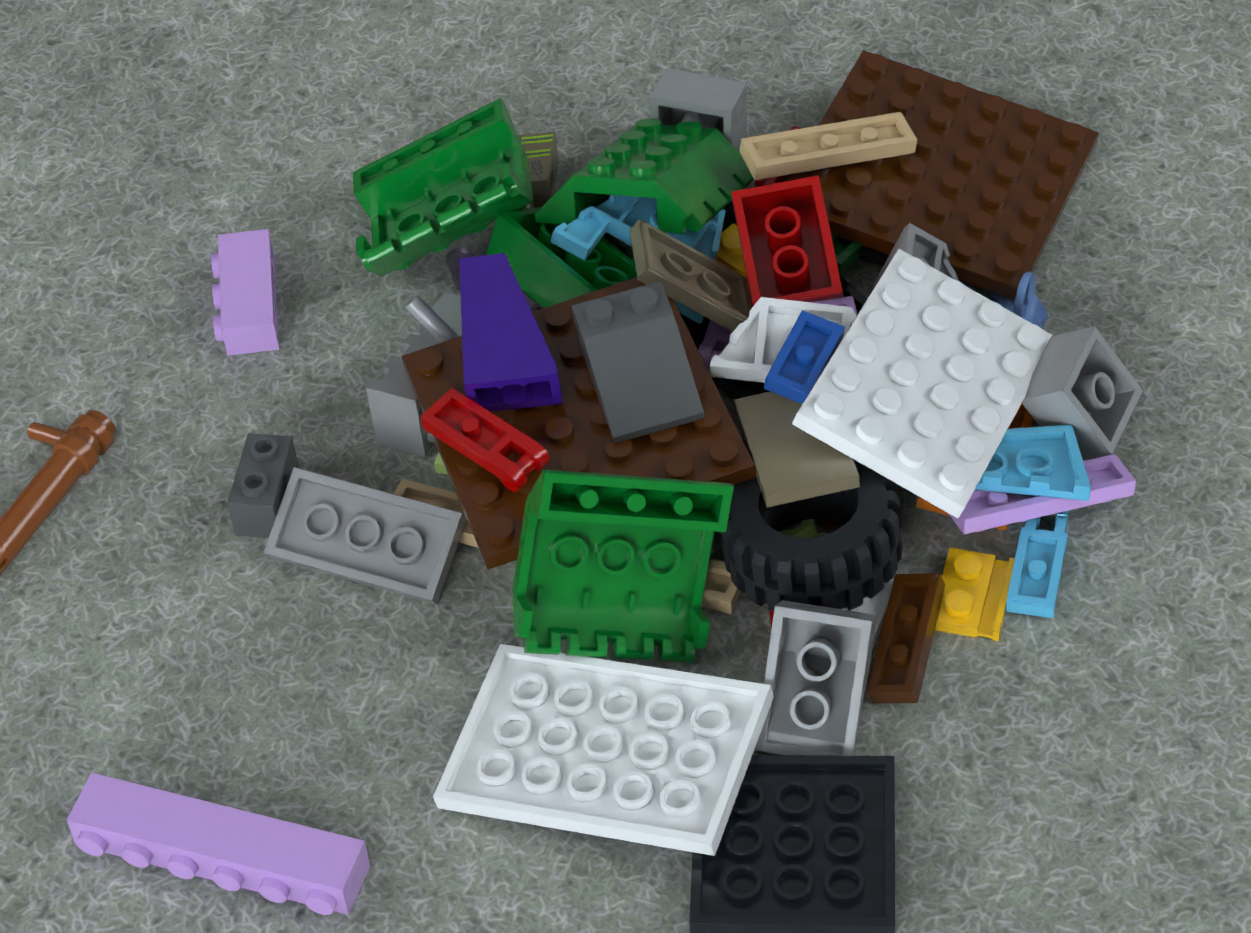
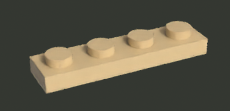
[739,112,918,180]

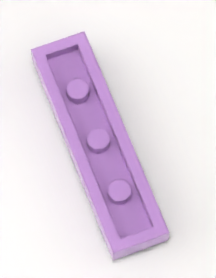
[949,454,1136,535]

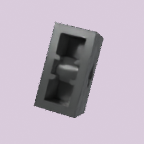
[228,433,299,538]

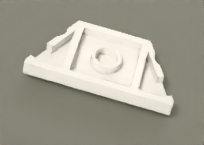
[709,297,857,383]

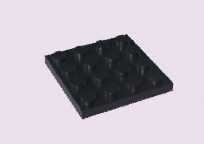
[689,755,895,933]

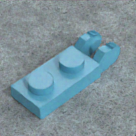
[1006,511,1069,619]

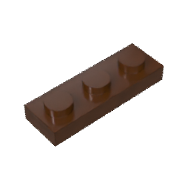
[866,573,945,703]

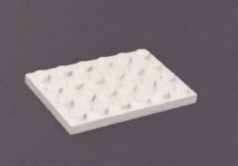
[792,249,1053,518]
[433,644,774,856]

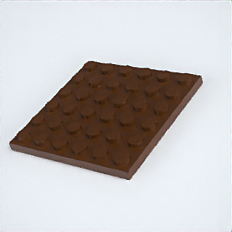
[786,50,1099,301]
[402,277,756,570]

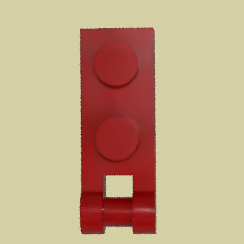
[420,388,550,492]

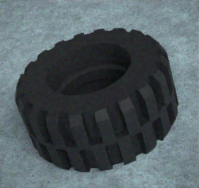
[721,459,903,612]

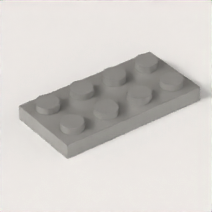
[263,467,467,605]

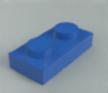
[764,310,845,404]

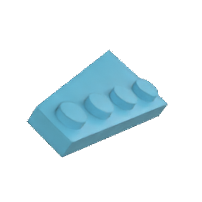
[975,425,1091,501]

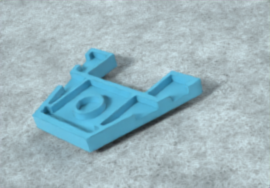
[550,195,725,324]

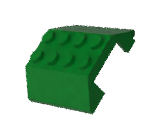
[353,98,534,277]
[535,119,754,234]
[512,469,734,663]

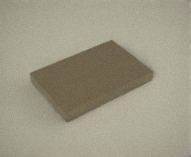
[630,220,752,332]
[734,392,860,507]

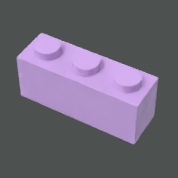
[211,229,279,356]

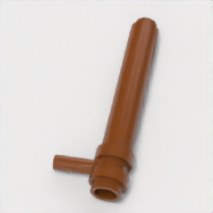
[0,410,116,575]

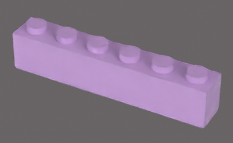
[67,772,370,915]

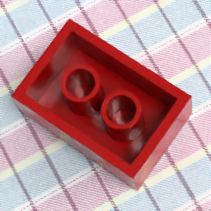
[731,175,843,307]

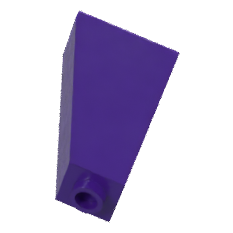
[459,253,563,412]

